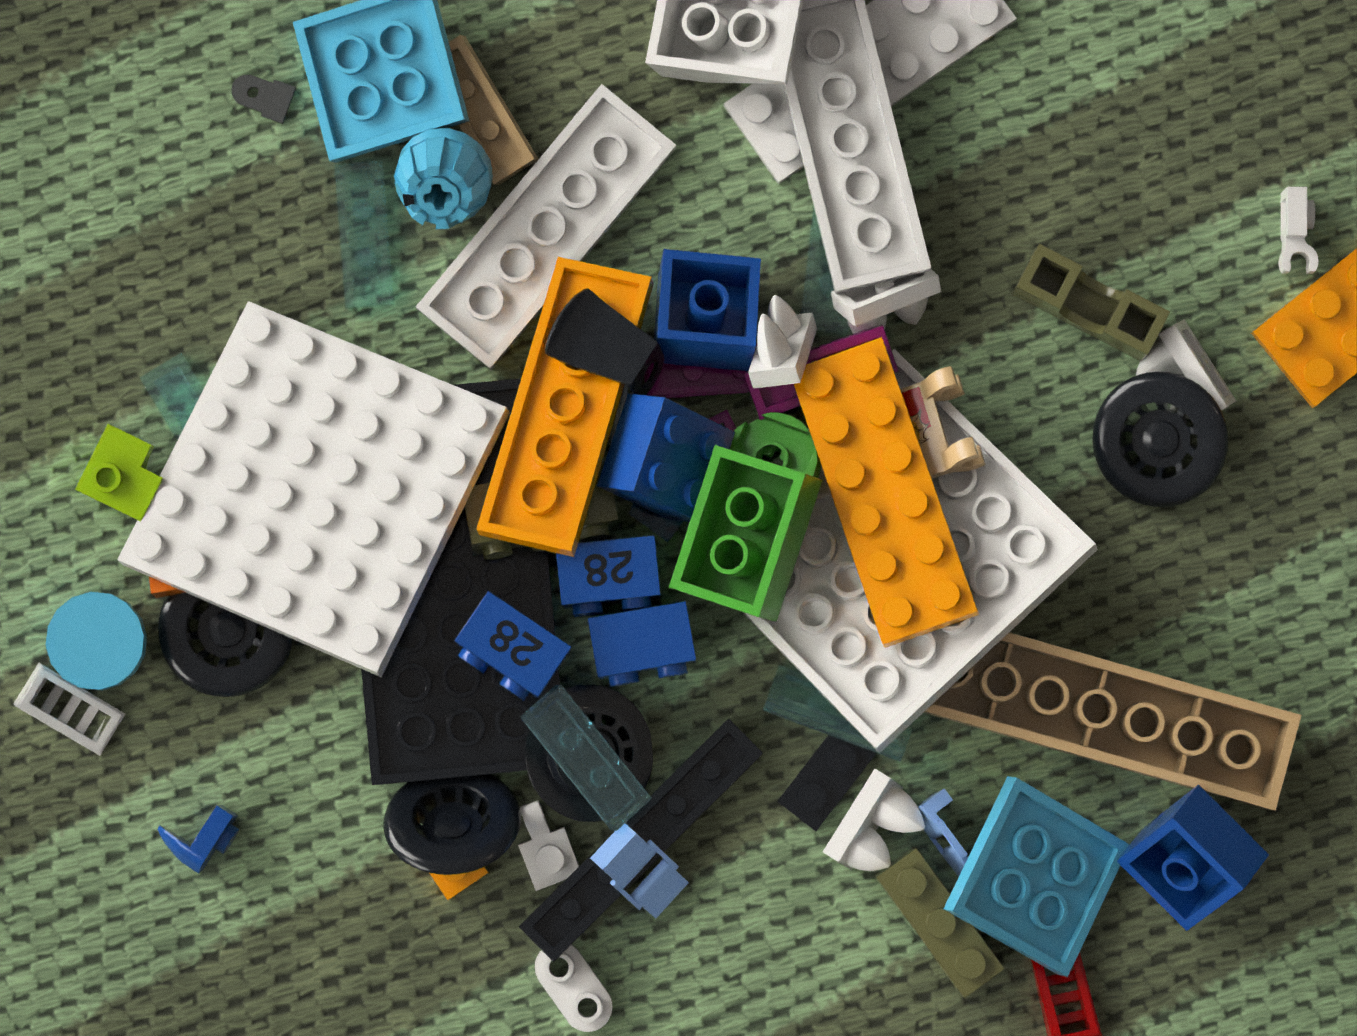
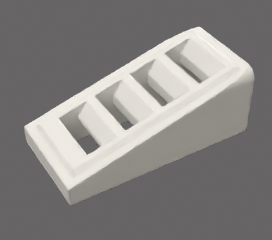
[14,662,125,756]

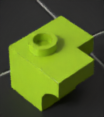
[75,424,163,522]

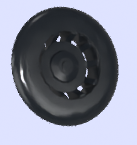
[1092,372,1228,507]
[158,593,294,697]
[525,684,653,822]
[383,774,521,875]

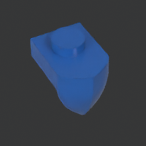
[157,805,239,873]

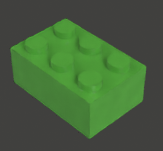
[669,445,823,622]

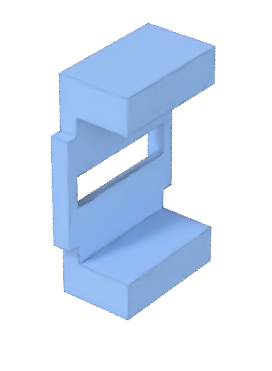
[917,788,968,877]
[590,822,689,919]

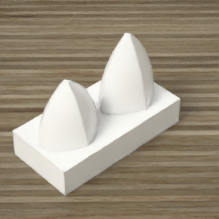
[831,270,941,334]
[748,295,817,389]
[1136,319,1236,419]
[823,769,925,871]

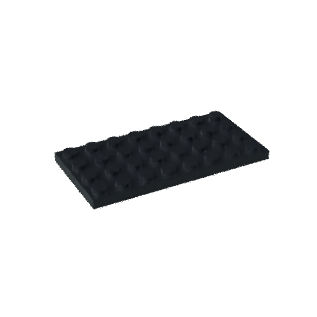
[361,378,567,785]

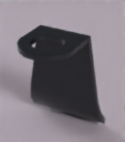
[545,288,664,395]

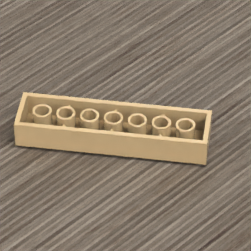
[923,632,1302,811]

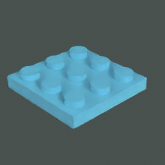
[293,0,469,163]
[944,776,1130,977]

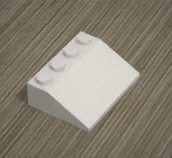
[645,0,803,84]

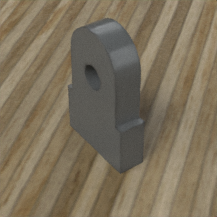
[231,75,296,124]

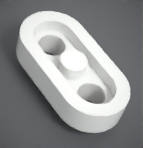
[535,945,613,1032]

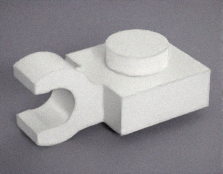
[1278,187,1318,274]
[518,800,579,891]

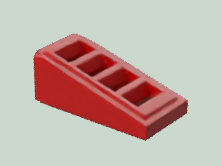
[1030,952,1102,1036]

